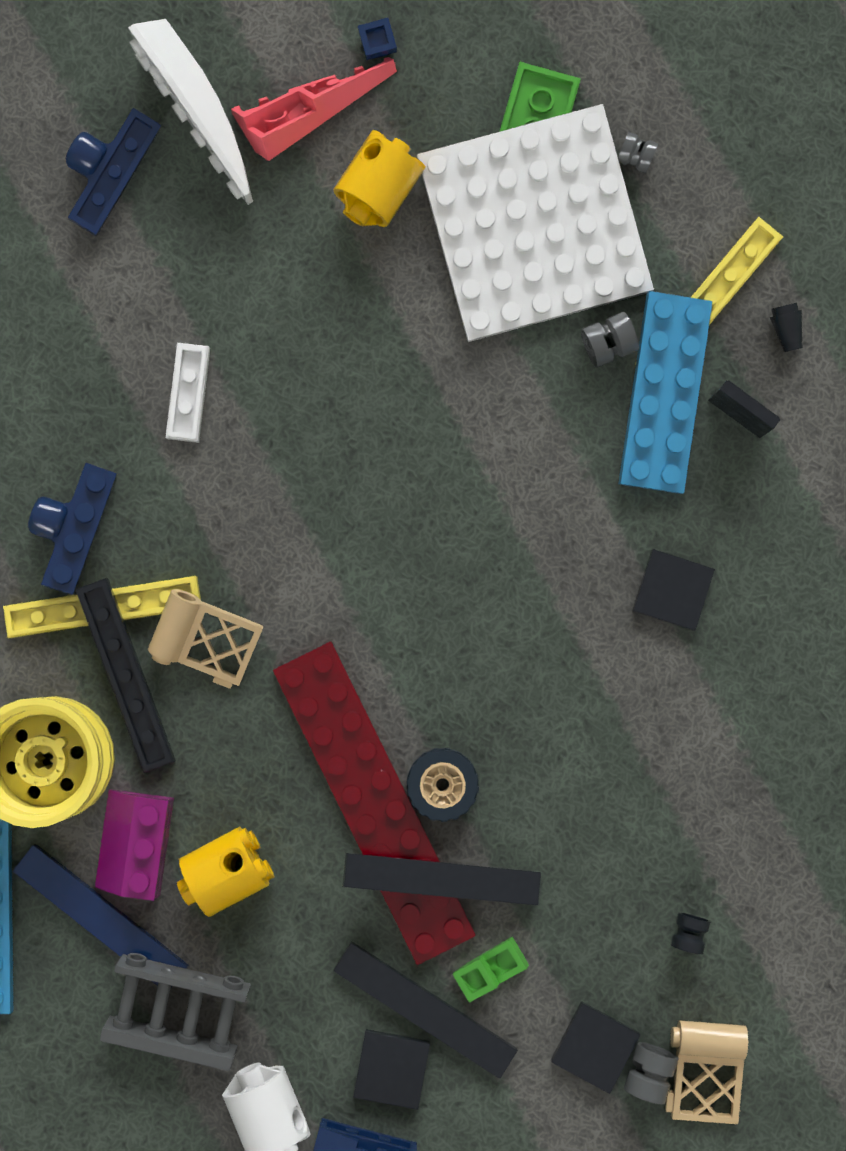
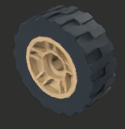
[407,748,479,822]

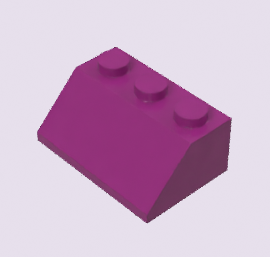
[95,789,174,901]

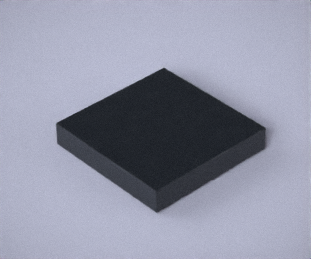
[708,380,780,438]
[632,549,715,631]
[551,1001,640,1094]
[353,1029,430,1110]

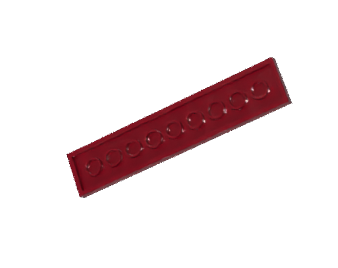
[273,641,476,965]

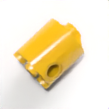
[333,130,426,227]
[177,826,275,917]

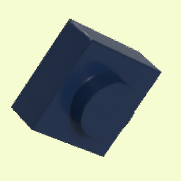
[358,18,397,61]

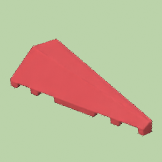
[231,57,397,161]

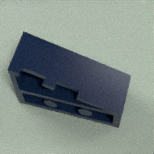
[313,1118,417,1151]

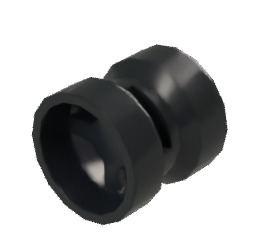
[671,912,711,955]

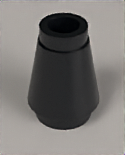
[770,303,803,352]

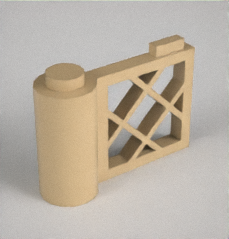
[148,589,263,689]
[665,1020,748,1124]

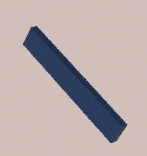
[13,844,189,988]

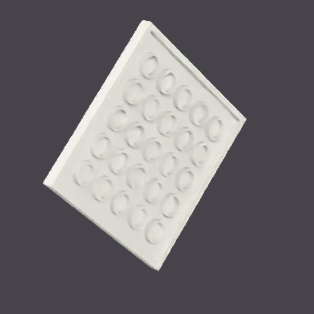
[417,104,654,342]

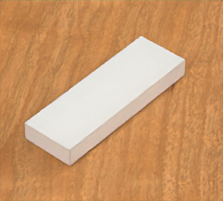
[165,343,210,443]

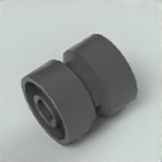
[581,312,639,368]
[624,1042,679,1105]

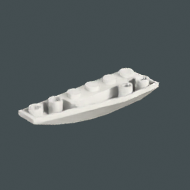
[128,19,253,205]

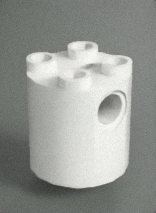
[222,1062,311,1151]

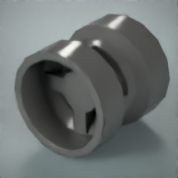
[618,132,658,174]

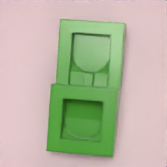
[453,937,529,1002]

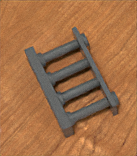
[100,953,251,1071]

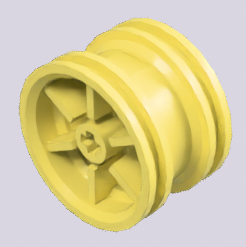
[0,696,115,828]

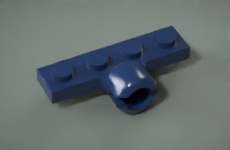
[65,108,161,237]
[28,463,117,596]

